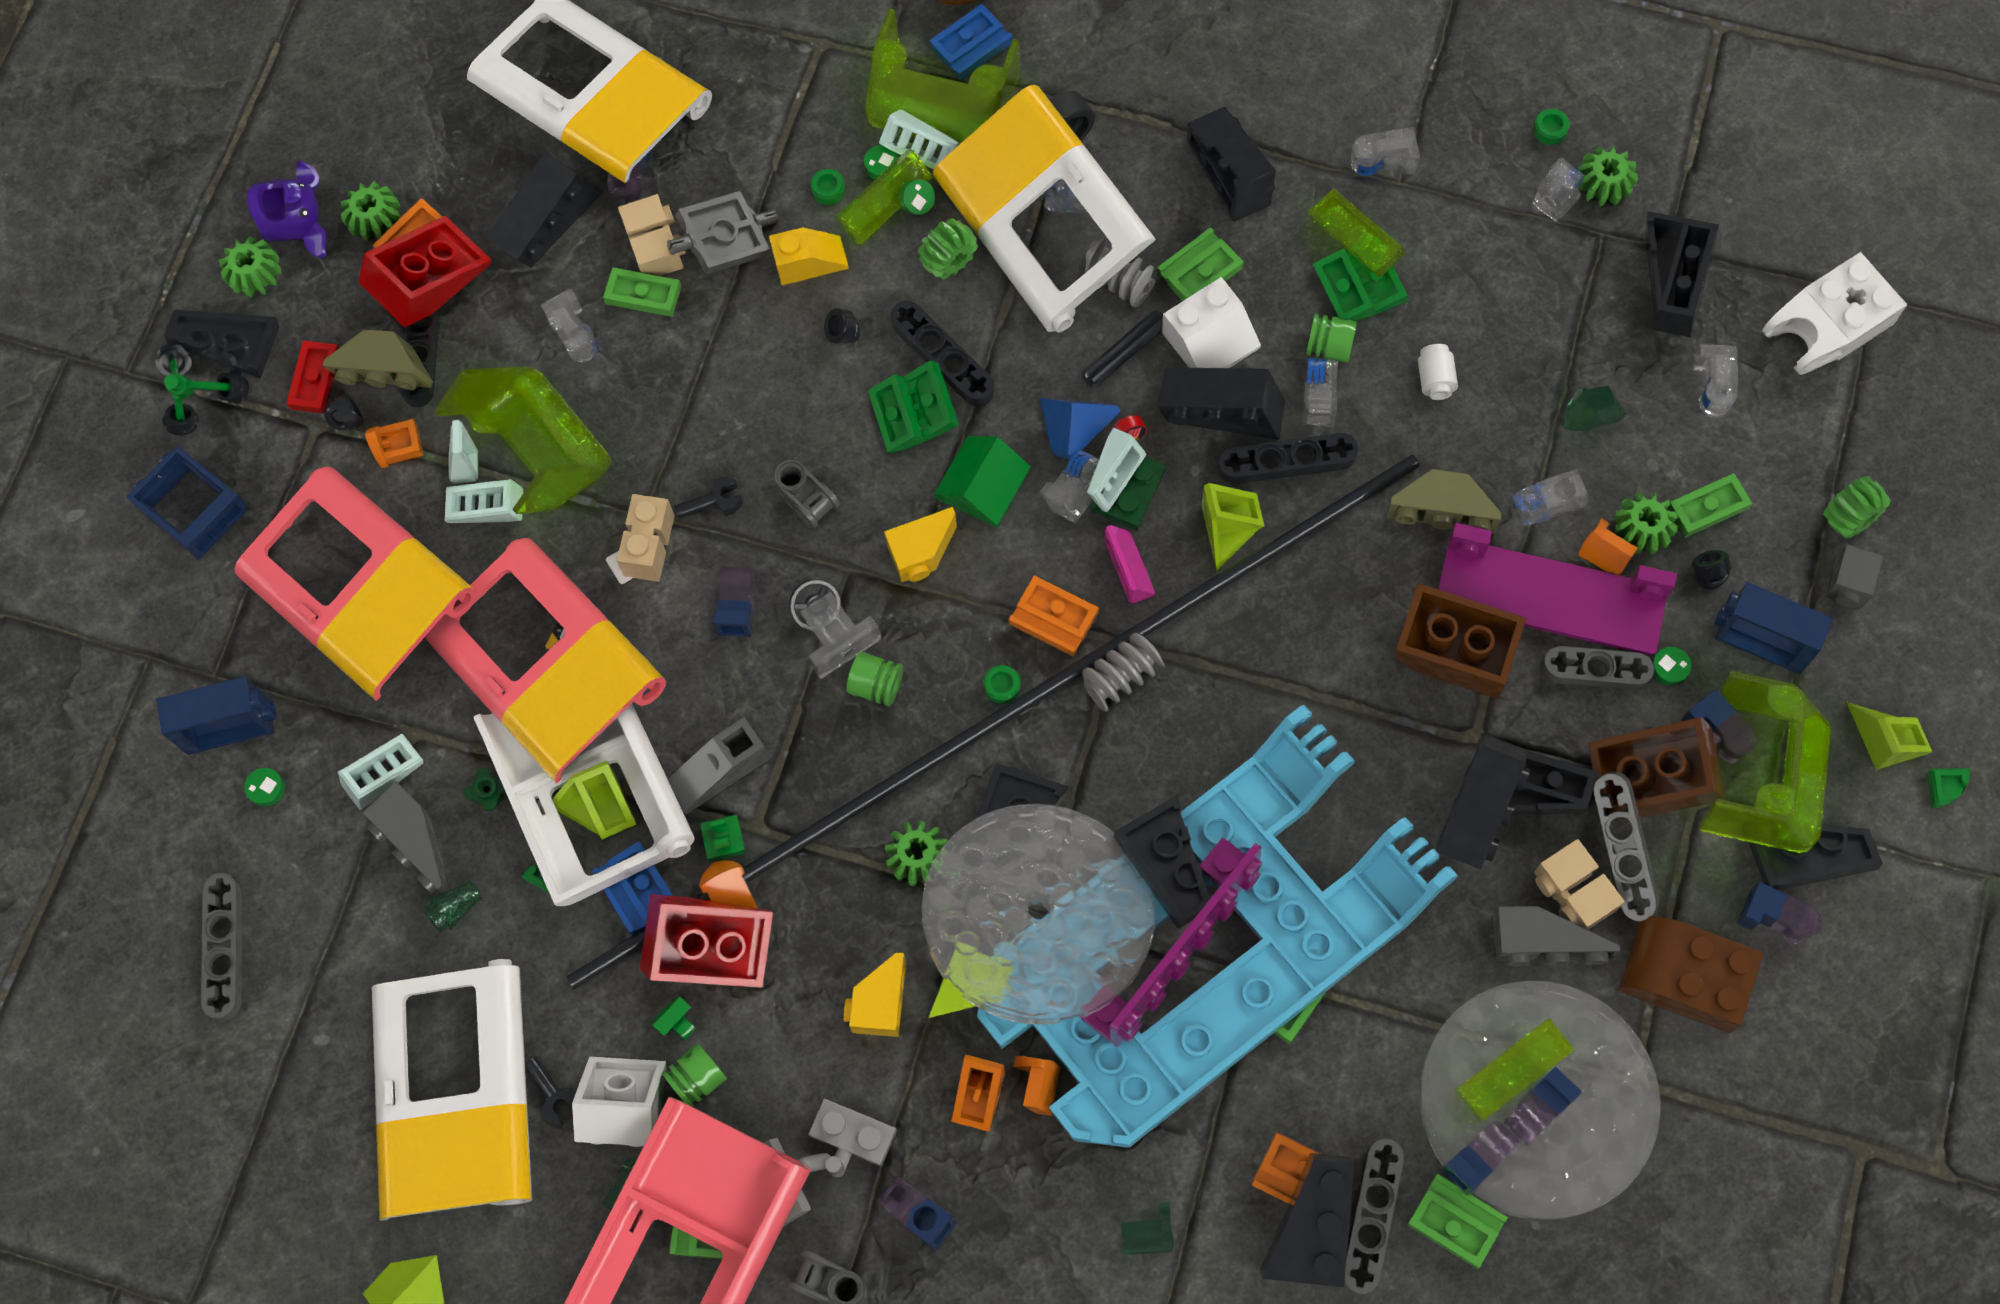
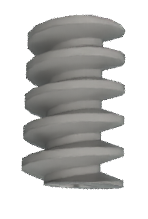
[1078,235,1155,308]
[1082,633,1165,712]

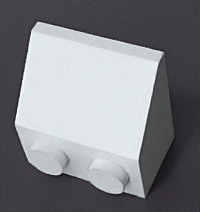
[1162,277,1261,368]
[572,1057,666,1147]

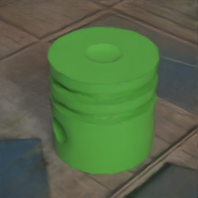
[1306,313,1357,363]
[846,651,904,707]
[661,1043,727,1107]

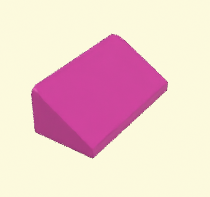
[1104,525,1155,604]

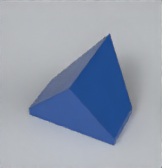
[1039,398,1121,459]

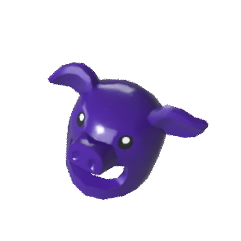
[247,160,327,258]

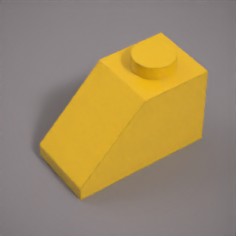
[769,227,849,286]
[884,507,957,582]
[844,953,906,1037]

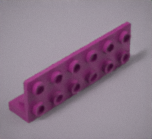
[1438,523,1677,656]
[1080,837,1263,1047]

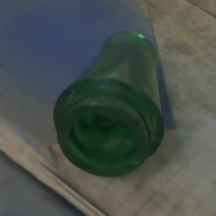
[423,880,483,933]

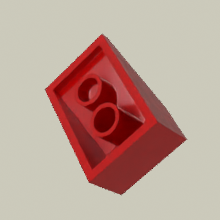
[358,216,491,328]
[640,894,773,987]

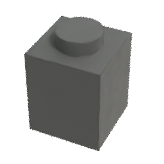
[1825,544,1883,608]

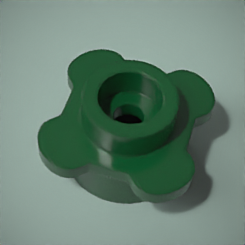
[464,768,506,811]

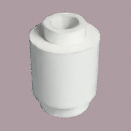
[1418,344,1458,400]

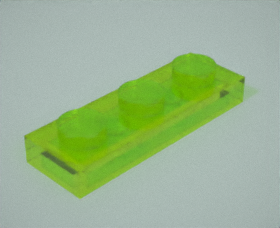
[836,149,933,245]
[1308,188,1406,278]
[1455,1018,1575,1123]

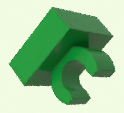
[700,815,746,863]
[650,995,696,1040]

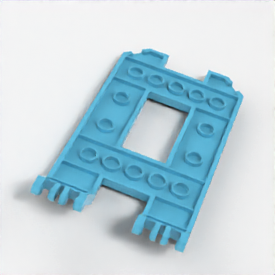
[977,705,1458,1148]

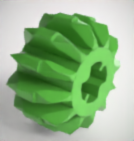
[1578,145,1638,207]
[340,181,401,242]
[917,218,978,280]
[219,236,282,298]
[1823,476,1890,539]
[1614,492,1678,555]
[885,821,950,886]

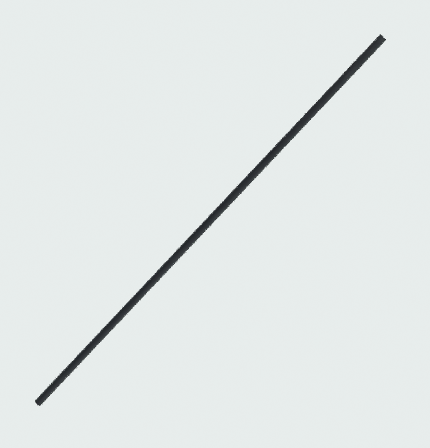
[566,455,1420,989]

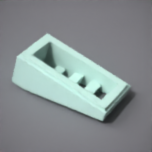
[879,109,959,169]
[449,420,478,484]
[1087,428,1146,512]
[444,479,523,523]
[338,734,423,810]

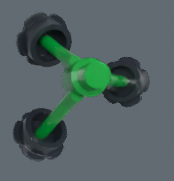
[155,344,249,436]

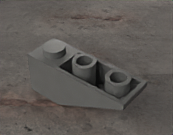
[668,717,770,816]
[363,781,451,897]
[1492,906,1620,967]

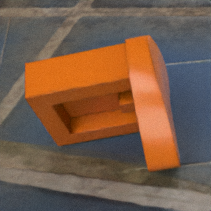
[365,419,423,469]
[1578,518,1638,575]
[699,860,757,908]
[1013,1056,1061,1116]

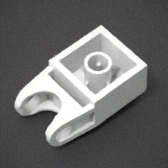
[1762,252,1907,375]

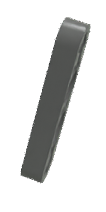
[1594,772,1659,921]
[201,873,242,1022]
[1344,1139,1404,1296]

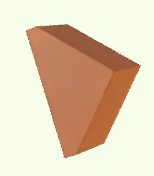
[951,1055,1005,1132]

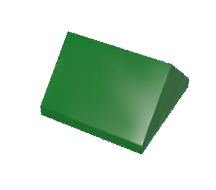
[933,436,1031,528]

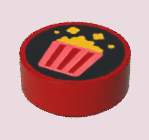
[1110,415,1147,442]

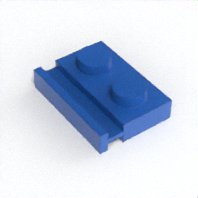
[929,4,1013,81]
[592,841,673,936]

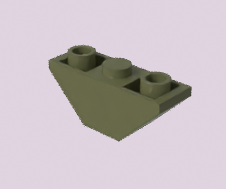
[323,330,433,390]
[1386,469,1502,533]

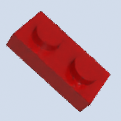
[286,340,339,414]

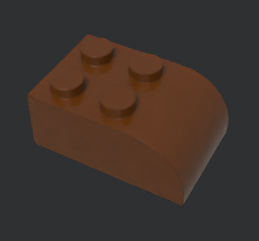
[1395,583,1526,699]
[1588,717,1726,820]
[1617,916,1764,1034]

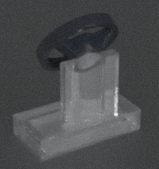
[789,579,881,679]

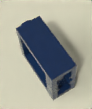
[126,445,249,561]
[1714,582,1833,675]
[156,676,277,755]

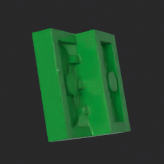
[1313,237,1409,321]
[868,360,959,454]

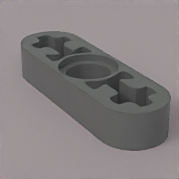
[1542,646,1654,690]

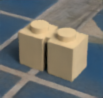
[618,194,686,276]
[617,494,675,582]
[1534,839,1625,930]

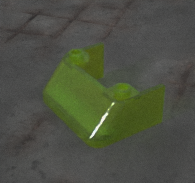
[865,8,1021,146]
[434,366,612,515]
[1699,671,1831,853]

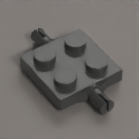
[667,191,779,275]

